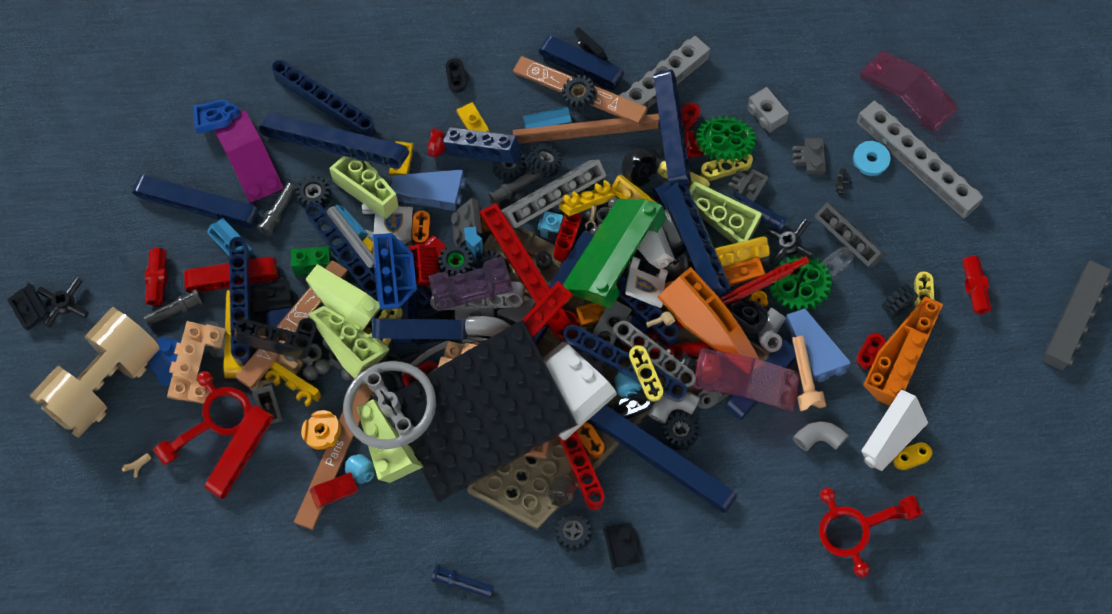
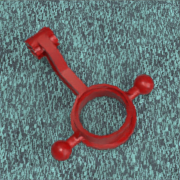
[153,371,252,466]
[819,487,924,578]

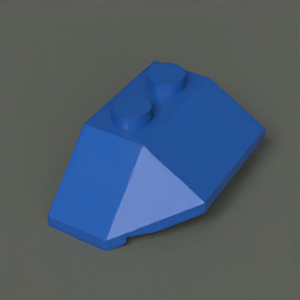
[373,233,417,310]

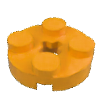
[301,410,341,450]

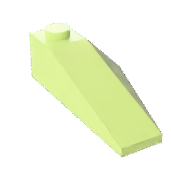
[306,264,380,331]
[309,306,390,379]

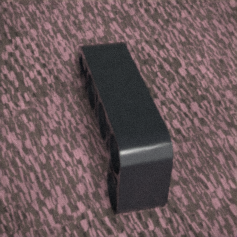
[234,318,316,359]

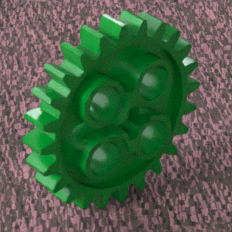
[696,115,756,163]
[770,254,833,312]

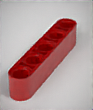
[184,257,278,293]
[204,405,273,500]
[557,431,604,510]

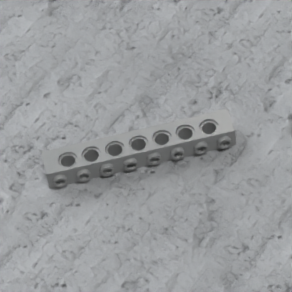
[857,100,983,219]

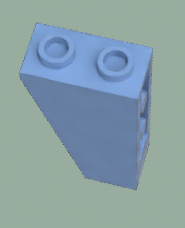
[391,170,466,211]
[785,309,850,382]

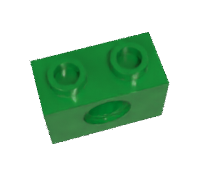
[291,247,332,276]

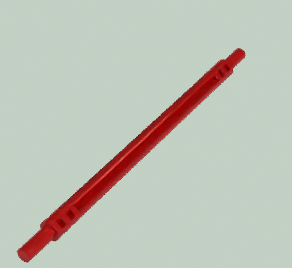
[620,256,809,353]

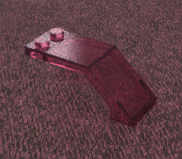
[860,50,958,132]
[693,348,800,411]

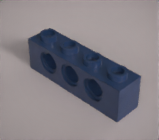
[443,127,522,164]

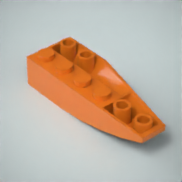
[657,267,761,374]
[864,296,943,406]

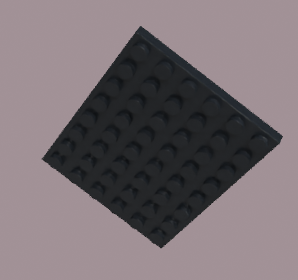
[394,320,578,502]

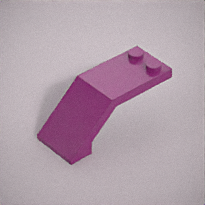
[214,110,284,204]

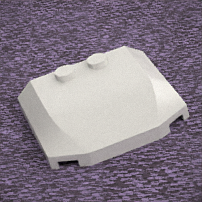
[544,342,617,440]

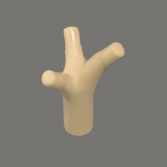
[122,453,151,478]

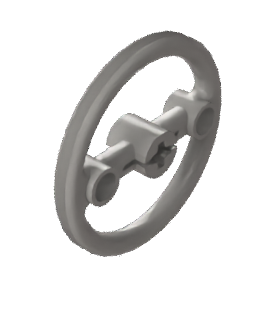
[343,361,436,449]

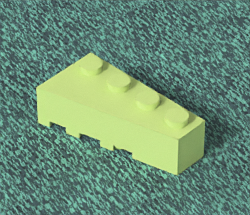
[329,156,399,219]
[689,181,762,244]
[356,399,423,483]

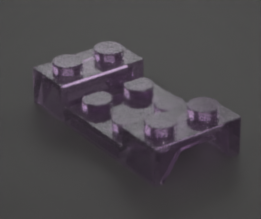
[428,256,513,311]

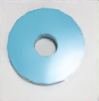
[853,141,891,176]

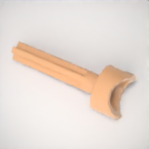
[792,336,826,412]

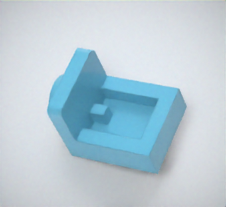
[538,211,563,239]

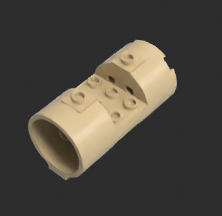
[29,307,160,438]

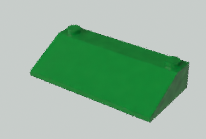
[563,199,667,309]

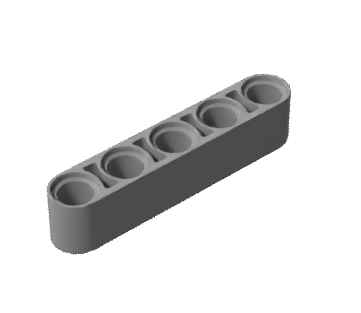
[430,282,525,310]
[613,321,696,387]

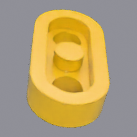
[893,442,932,470]

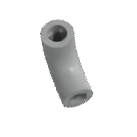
[758,308,786,352]
[465,316,511,337]
[647,390,700,423]
[793,421,849,451]

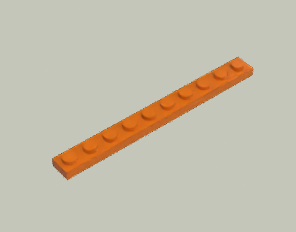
[576,257,765,328]

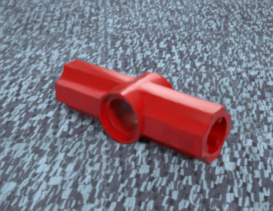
[145,248,168,307]
[962,256,992,315]

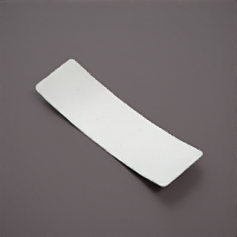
[402,340,449,375]

